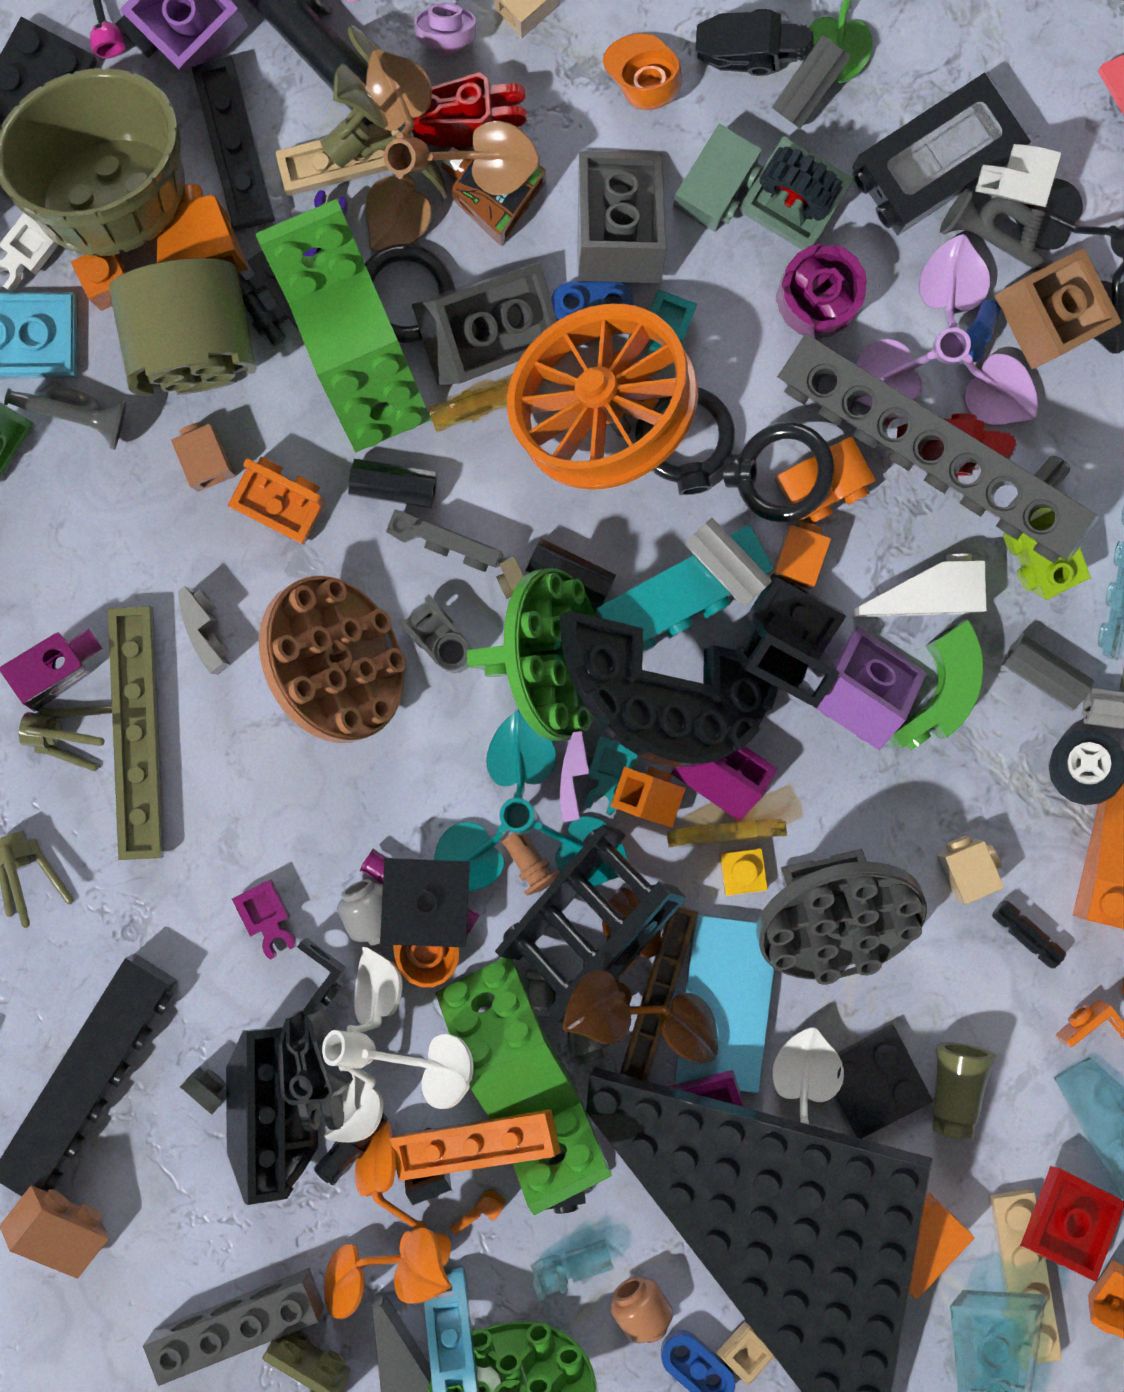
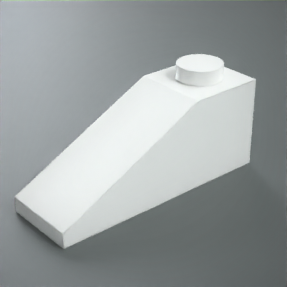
[853,553,987,617]

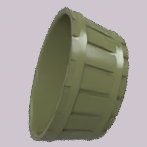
[0,68,185,256]

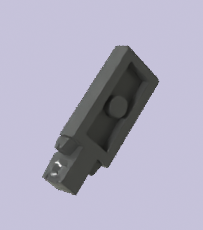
[386,509,504,572]

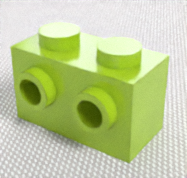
[1003,508,1091,600]

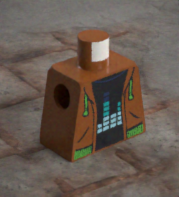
[441,146,546,246]

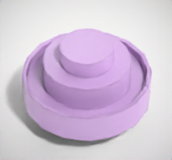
[415,3,476,56]

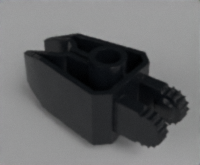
[695,9,814,76]
[279,1009,353,1131]

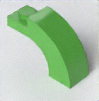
[889,620,983,750]

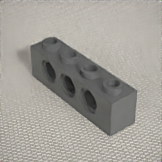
[143,1268,325,1386]

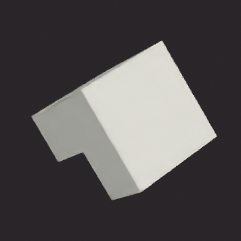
[976,144,1061,207]

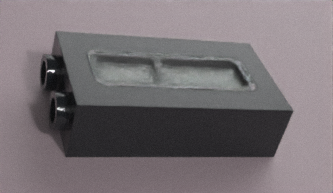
[852,72,1031,236]

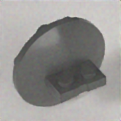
[756,849,927,985]

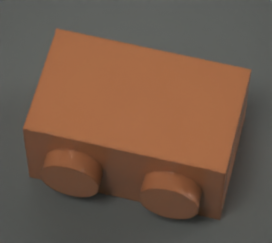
[0,1185,109,1279]

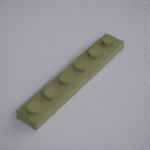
[108,606,164,860]

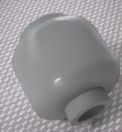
[337,879,383,945]

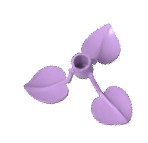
[855,234,1038,425]

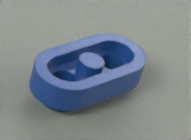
[551,282,634,321]
[661,1330,735,1392]

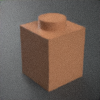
[171,422,236,492]

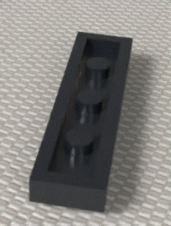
[191,56,276,231]

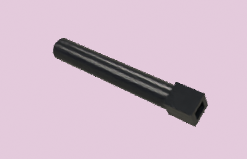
[248,0,373,126]

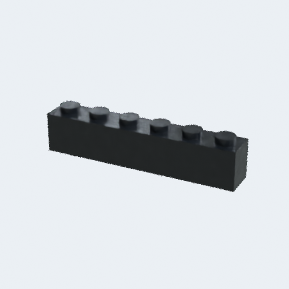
[0,953,177,1197]

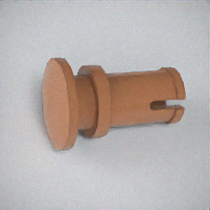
[502,833,561,896]

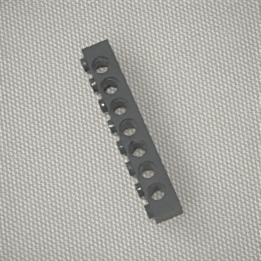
[777,333,1099,564]

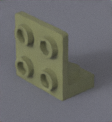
[262,1330,351,1392]

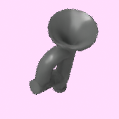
[940,188,1053,271]
[4,381,127,450]

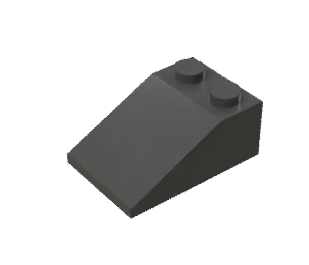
[577,151,666,283]
[411,263,557,385]

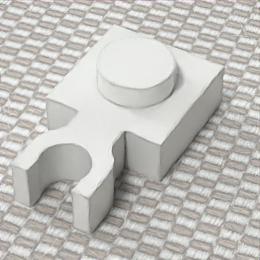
[0,213,59,293]

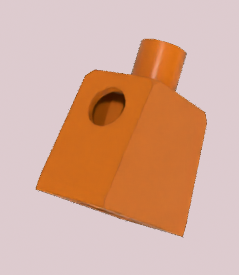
[157,183,248,272]

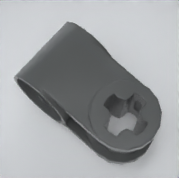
[398,594,472,673]

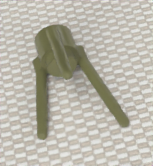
[19,705,112,771]
[0,831,74,928]

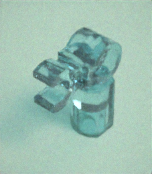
[530,1239,614,1301]

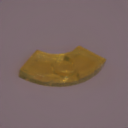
[667,819,787,848]

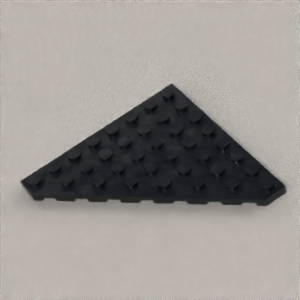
[586,1067,933,1392]

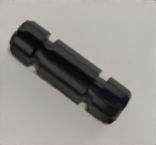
[992,901,1066,969]

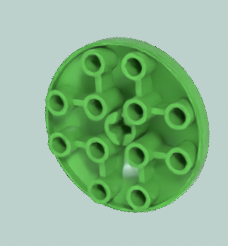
[467,568,596,741]
[427,1321,598,1392]

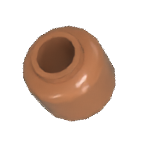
[611,1277,673,1344]

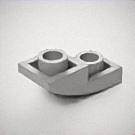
[178,586,231,675]

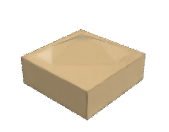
[716,1321,774,1386]

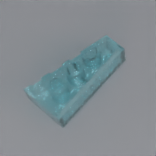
[950,1290,1047,1392]

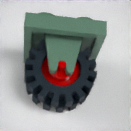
[738,136,854,250]

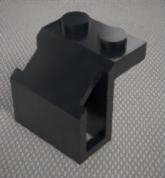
[735,573,846,708]

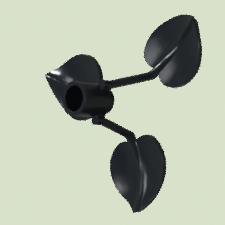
[1015,178,1124,354]

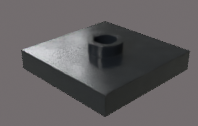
[380,858,470,948]

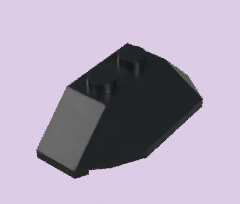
[226,1026,318,1205]

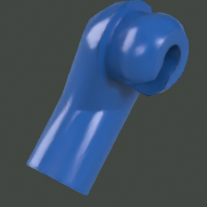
[965,300,1001,362]

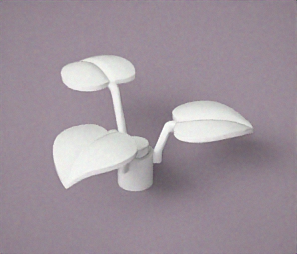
[322,947,474,1143]
[772,1027,870,1141]

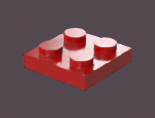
[1020,1166,1124,1282]

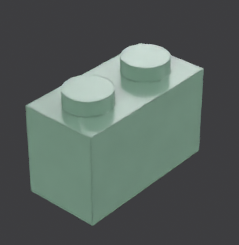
[673,123,763,232]

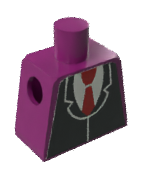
[0,628,103,712]

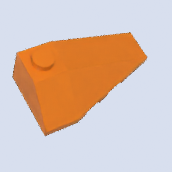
[1073,784,1124,929]

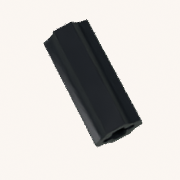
[348,459,437,509]
[525,538,616,607]

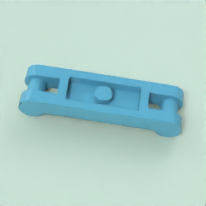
[424,1267,479,1392]

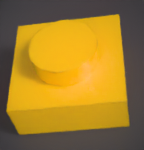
[719,848,768,896]

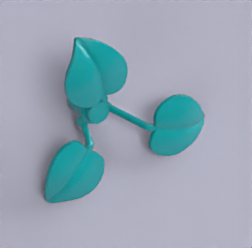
[434,711,627,891]

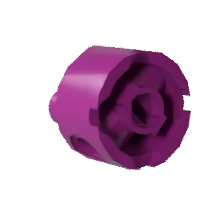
[776,244,867,340]

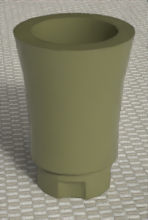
[932,1042,996,1140]

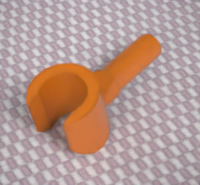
[450,1189,506,1235]

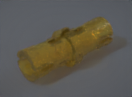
[427,379,509,433]

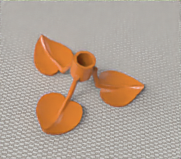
[323,1122,452,1319]

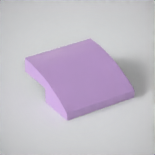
[560,731,589,822]

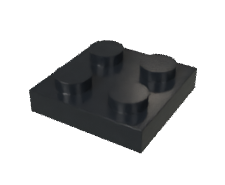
[835,1025,933,1139]

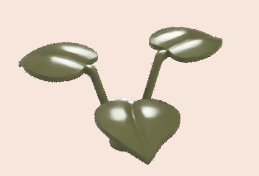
[320,24,447,203]

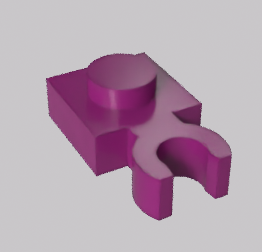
[232,879,297,960]

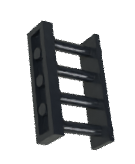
[495,824,687,1023]

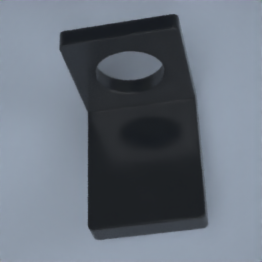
[297,938,346,1017]

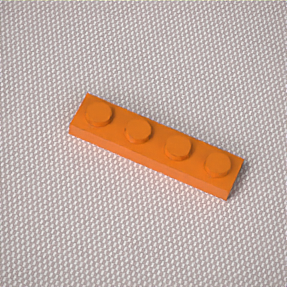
[390,1109,561,1181]

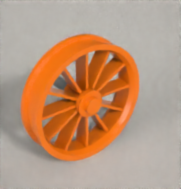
[507,304,698,490]

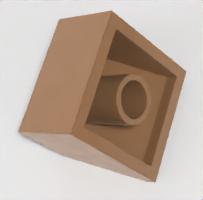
[994,248,1122,370]

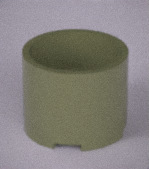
[109,258,257,396]

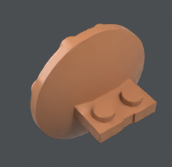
[259,576,406,743]

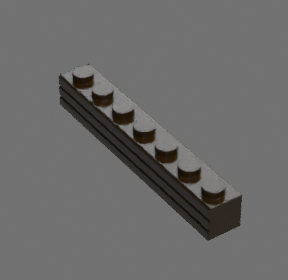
[619,906,698,1081]

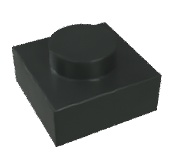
[180,1067,226,1115]

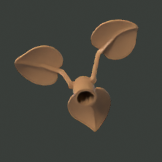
[366,49,540,251]

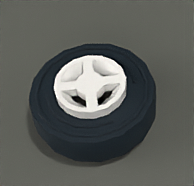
[1048,729,1124,805]

